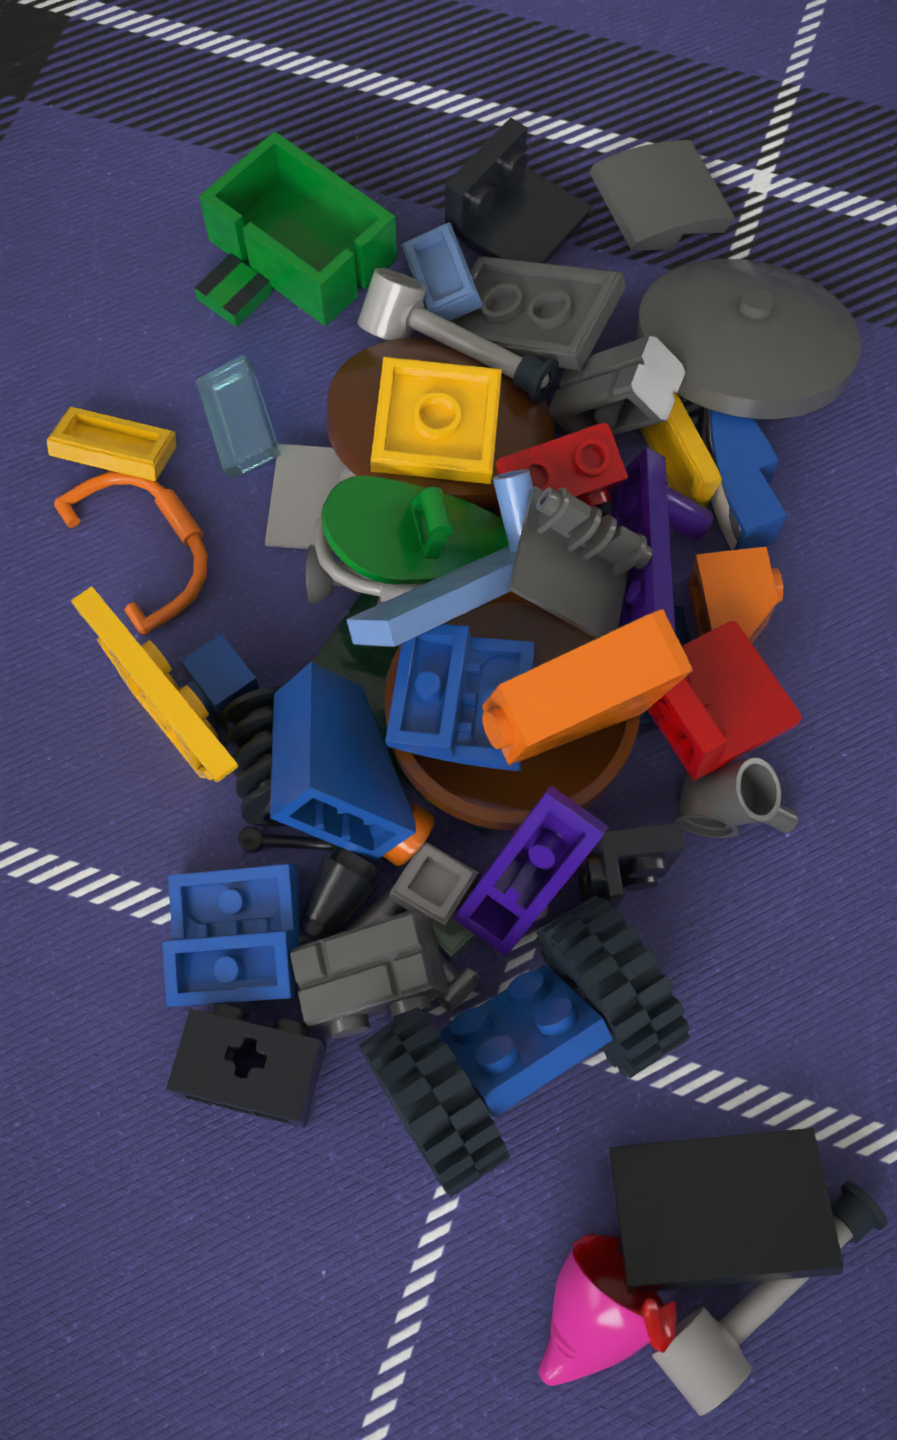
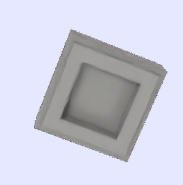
[390,841,478,932]

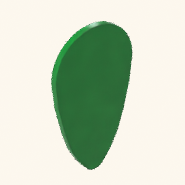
[321,476,509,585]

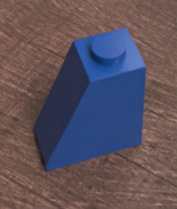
[270,661,416,861]

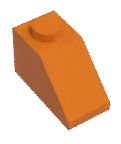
[687,547,783,644]

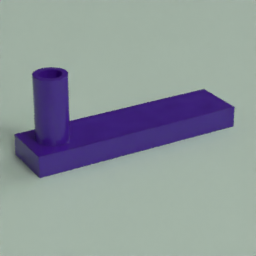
[611,447,713,632]

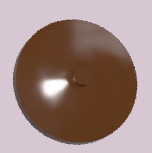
[325,338,554,510]
[384,591,640,830]

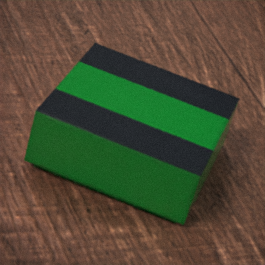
[194,254,272,327]

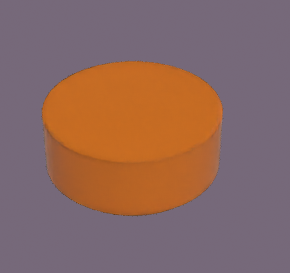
[383,802,435,866]

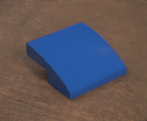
[385,624,537,771]
[162,863,299,1007]

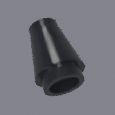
[299,846,381,940]

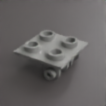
[265,444,356,551]

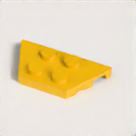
[71,586,239,783]

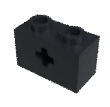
[166,1003,326,1128]

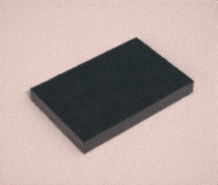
[609,1128,844,1294]

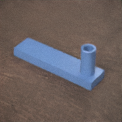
[346,469,533,647]

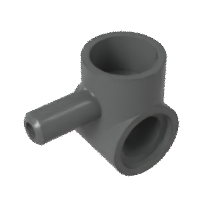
[676,758,798,838]

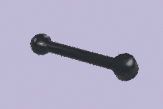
[238,826,362,857]

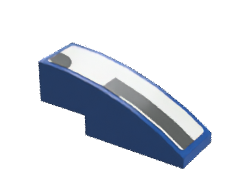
[702,408,787,551]

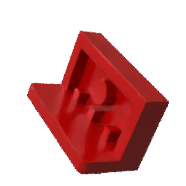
[495,423,628,519]

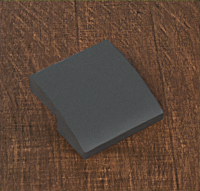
[589,140,735,251]

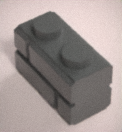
[548,335,685,436]
[290,910,449,1038]

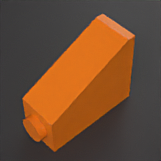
[482,609,693,765]

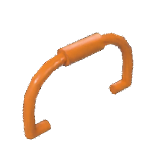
[54,471,208,635]

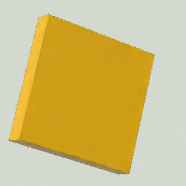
[371,357,502,484]

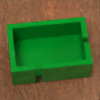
[199,131,397,327]

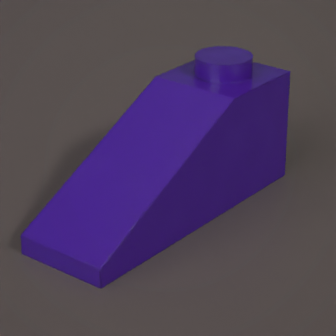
[453,786,609,957]

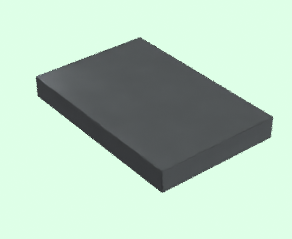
[450,256,627,371]

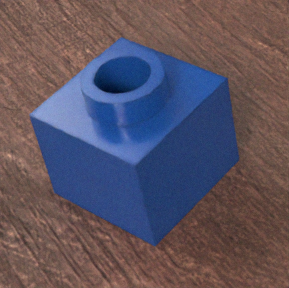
[181,633,259,724]

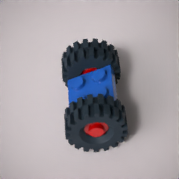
[358,895,690,1198]

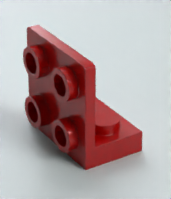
[647,620,802,781]

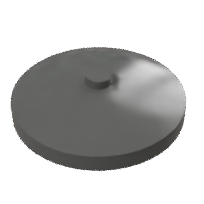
[635,259,861,419]

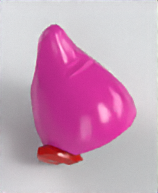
[539,1233,677,1386]

